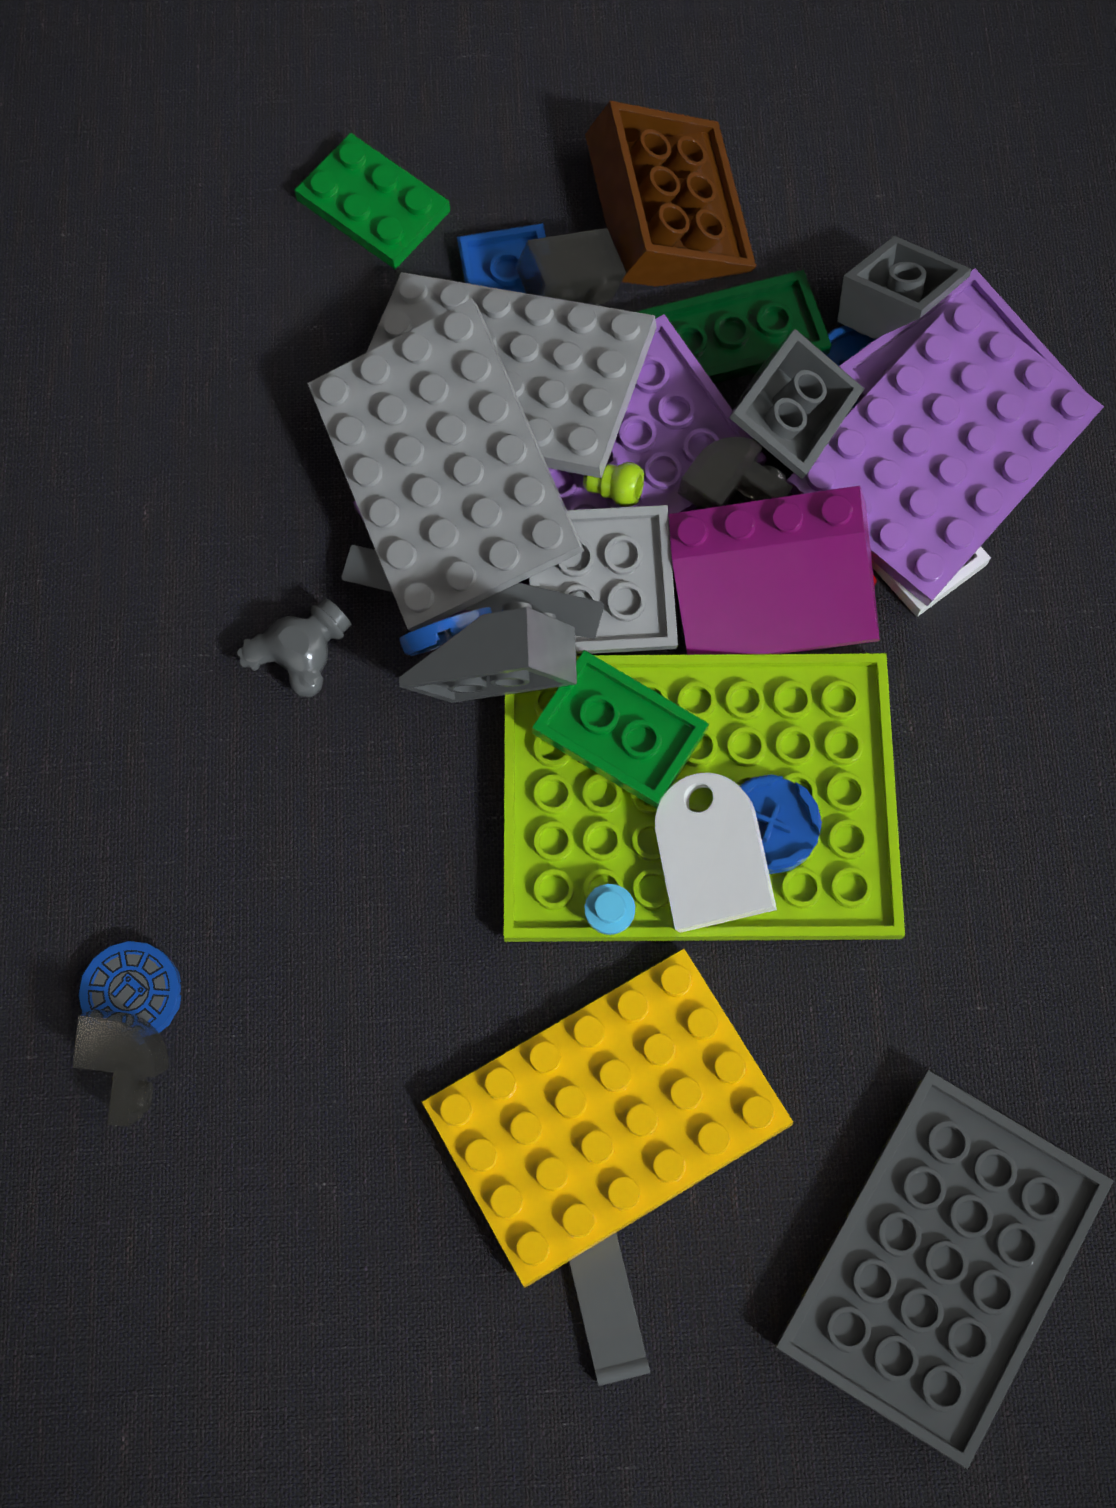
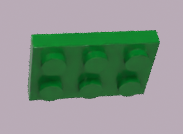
[295,133,450,270]
[532,650,709,809]

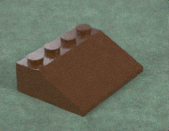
[585,101,756,287]

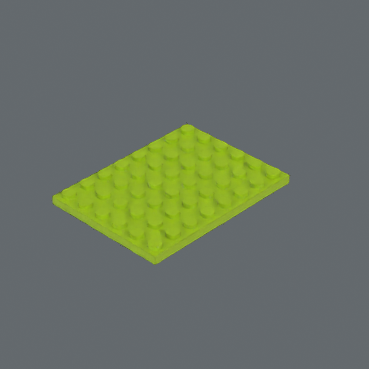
[504,653,905,942]

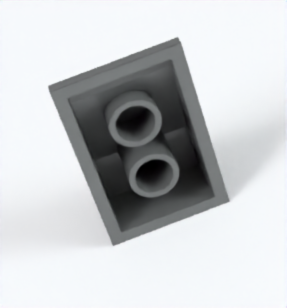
[729,329,865,479]
[399,602,577,703]

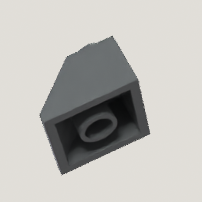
[837,236,971,339]

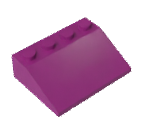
[668,485,880,655]

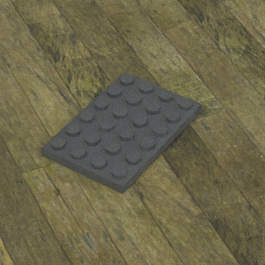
[774,1070,1114,1469]

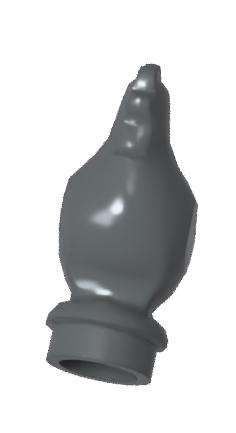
[237,598,351,698]

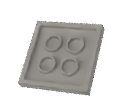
[529,505,678,655]

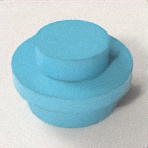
[585,884,635,935]

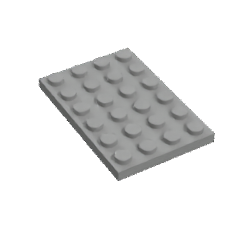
[366,272,657,478]
[308,299,584,632]

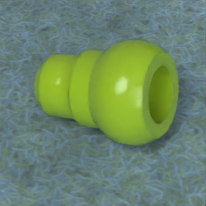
[583,462,644,507]

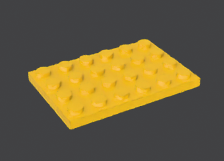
[422,949,793,1288]

